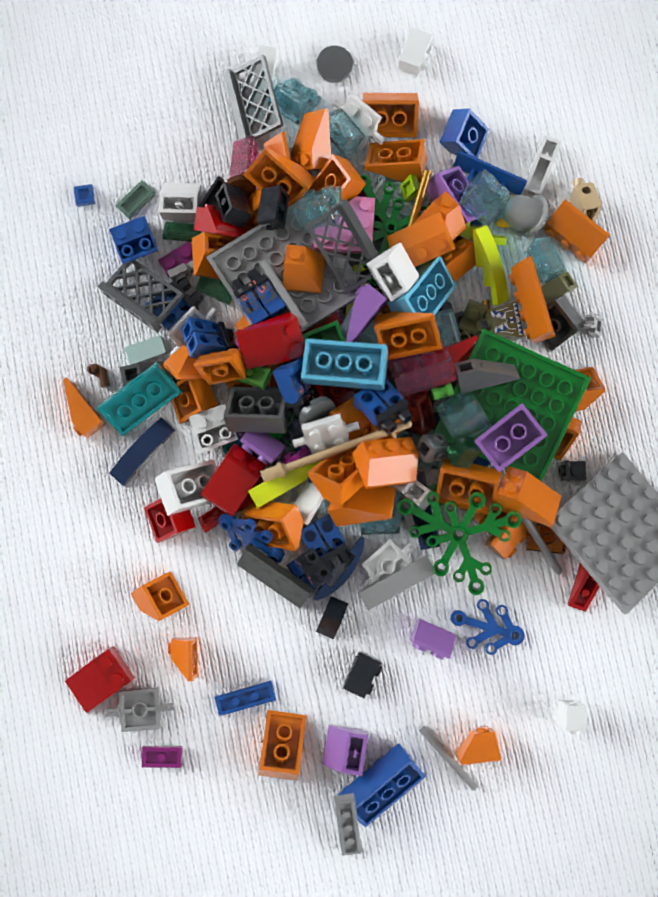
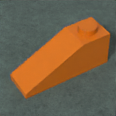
[63,377,106,438]

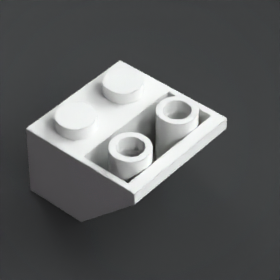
[159,183,201,221]
[366,242,420,302]
[189,403,238,453]

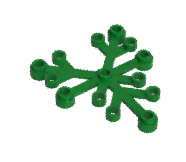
[352,175,428,288]
[397,491,522,595]

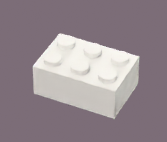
[155,460,217,515]

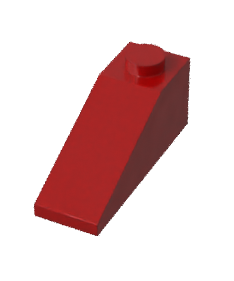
[568,563,600,612]

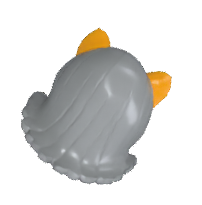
[496,194,550,238]

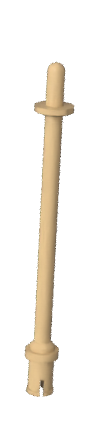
[260,421,412,483]

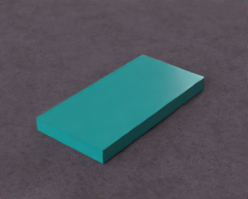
[97,362,182,437]

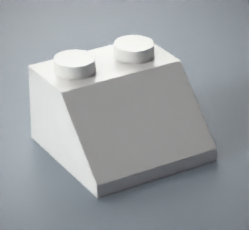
[290,480,324,526]

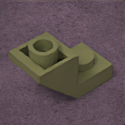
[541,271,578,306]
[452,299,487,342]

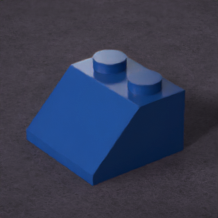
[439,108,490,158]

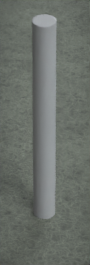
[522,518,562,574]
[419,726,478,791]

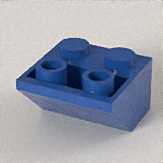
[109,216,158,264]

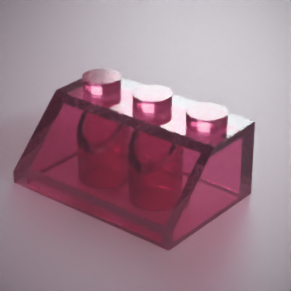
[387,340,457,397]

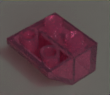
[229,135,260,178]

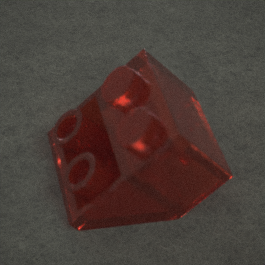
[402,379,437,435]

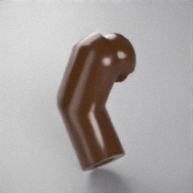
[87,363,111,388]

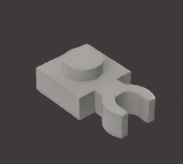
[167,260,194,282]
[584,314,603,338]
[398,501,417,532]

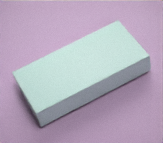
[124,335,167,365]

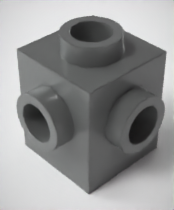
[416,432,450,463]

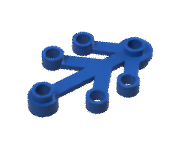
[218,513,285,563]
[450,599,525,655]

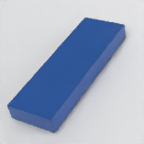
[214,680,276,717]

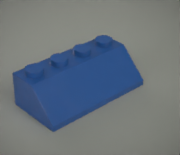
[337,743,426,828]

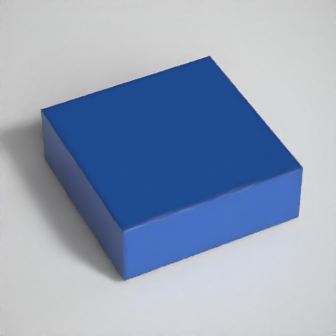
[74,184,96,207]

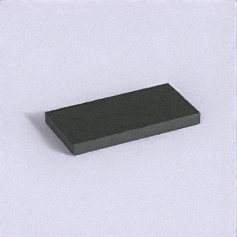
[237,544,314,608]

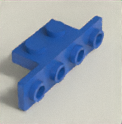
[453,151,527,200]

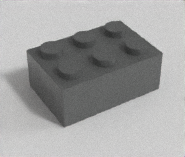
[223,387,291,433]

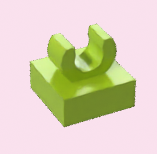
[399,174,421,202]

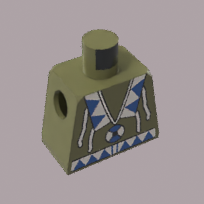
[476,302,524,341]

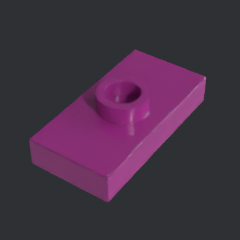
[272,447,310,467]

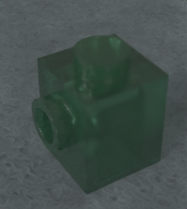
[446,435,481,468]

